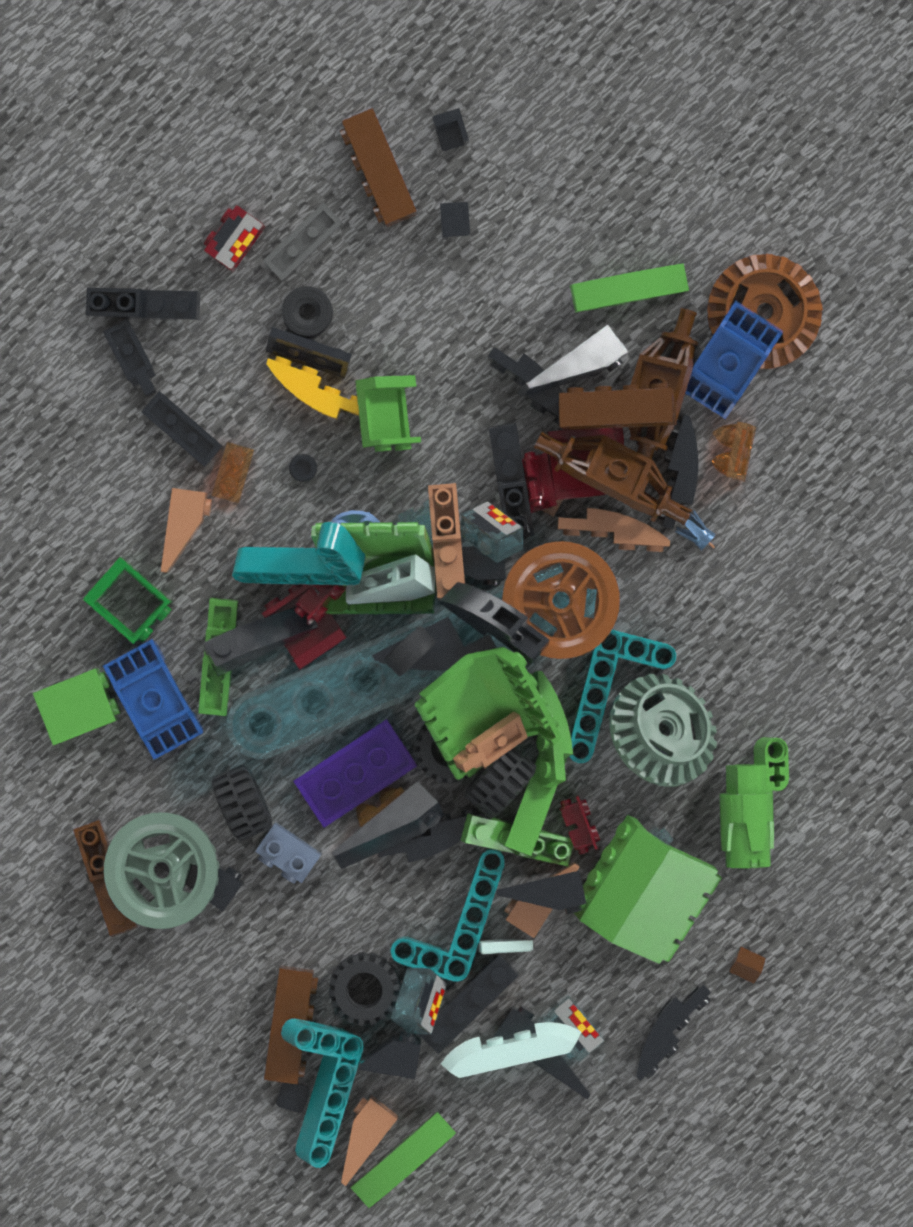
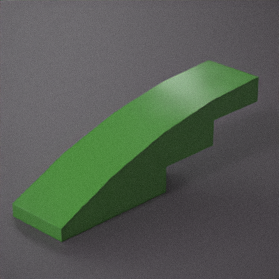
[570,263,689,313]
[199,598,238,716]
[504,754,567,857]
[350,1112,456,1208]

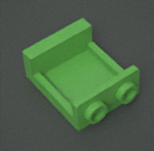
[355,375,421,452]
[33,668,121,745]

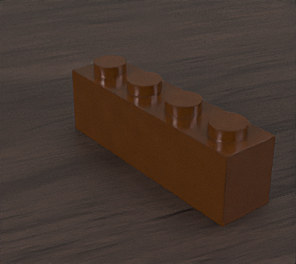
[339,108,417,228]
[559,383,676,430]
[264,966,318,1084]

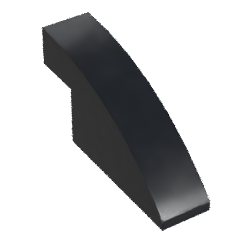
[372,616,497,671]

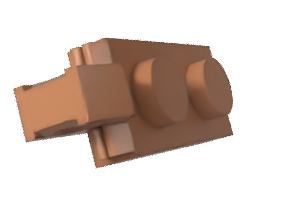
[453,711,528,773]

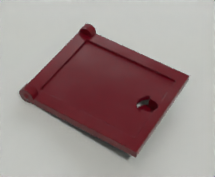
[547,428,625,500]

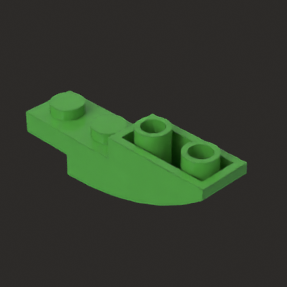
[531,671,573,788]
[461,814,573,866]

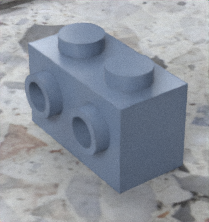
[255,822,322,884]

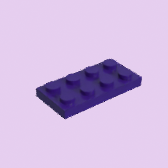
[293,719,418,828]

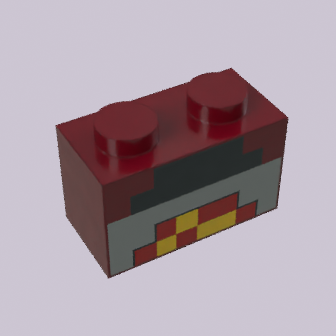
[204,205,266,273]

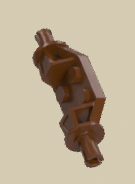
[629,308,699,460]
[533,432,692,526]

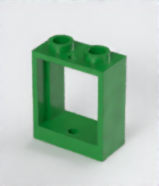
[83,557,173,644]

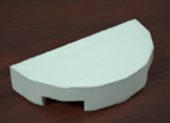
[479,939,533,954]

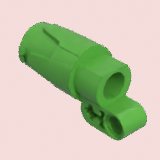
[719,737,789,868]

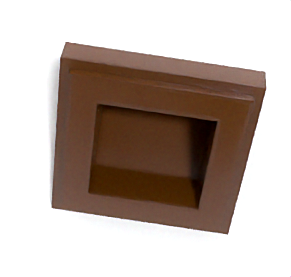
[729,946,766,983]

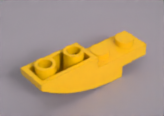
[266,356,359,420]

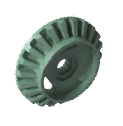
[610,674,717,787]
[104,812,219,929]

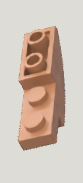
[428,483,465,601]
[557,508,670,552]

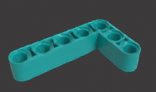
[232,522,366,585]
[569,630,677,763]
[391,848,505,982]
[281,1019,364,1168]

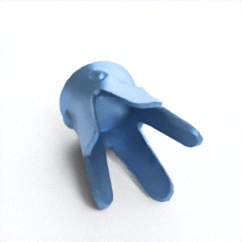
[675,510,715,550]

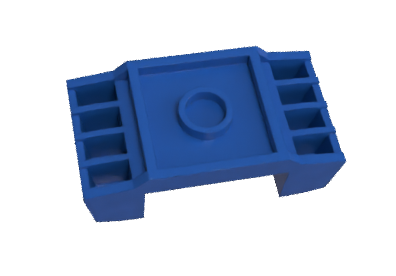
[685,300,783,420]
[103,639,203,760]

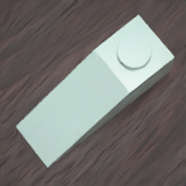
[346,554,435,604]

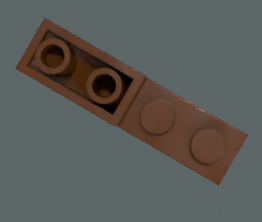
[73,820,138,937]

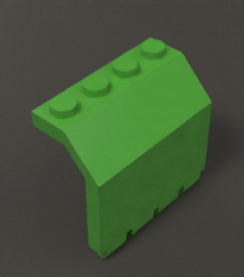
[311,522,436,614]
[415,647,562,779]
[574,815,722,964]

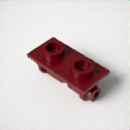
[522,452,557,513]
[294,585,346,626]
[559,795,601,855]

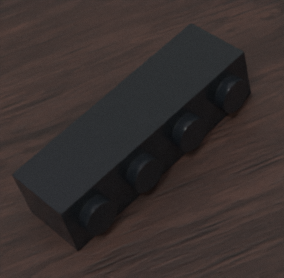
[419,953,519,1054]

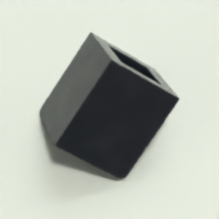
[432,108,469,151]
[440,201,470,240]

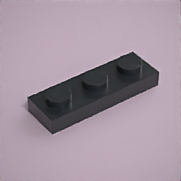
[266,327,352,379]
[141,391,224,467]

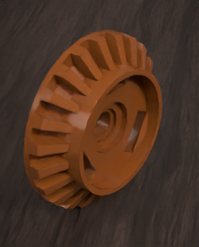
[707,254,823,369]
[502,541,620,659]

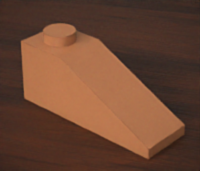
[161,488,212,573]
[504,862,579,938]
[341,1095,398,1186]

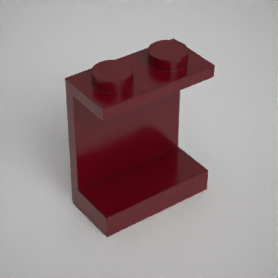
[262,584,347,669]

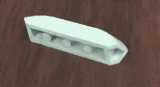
[441,1022,581,1078]

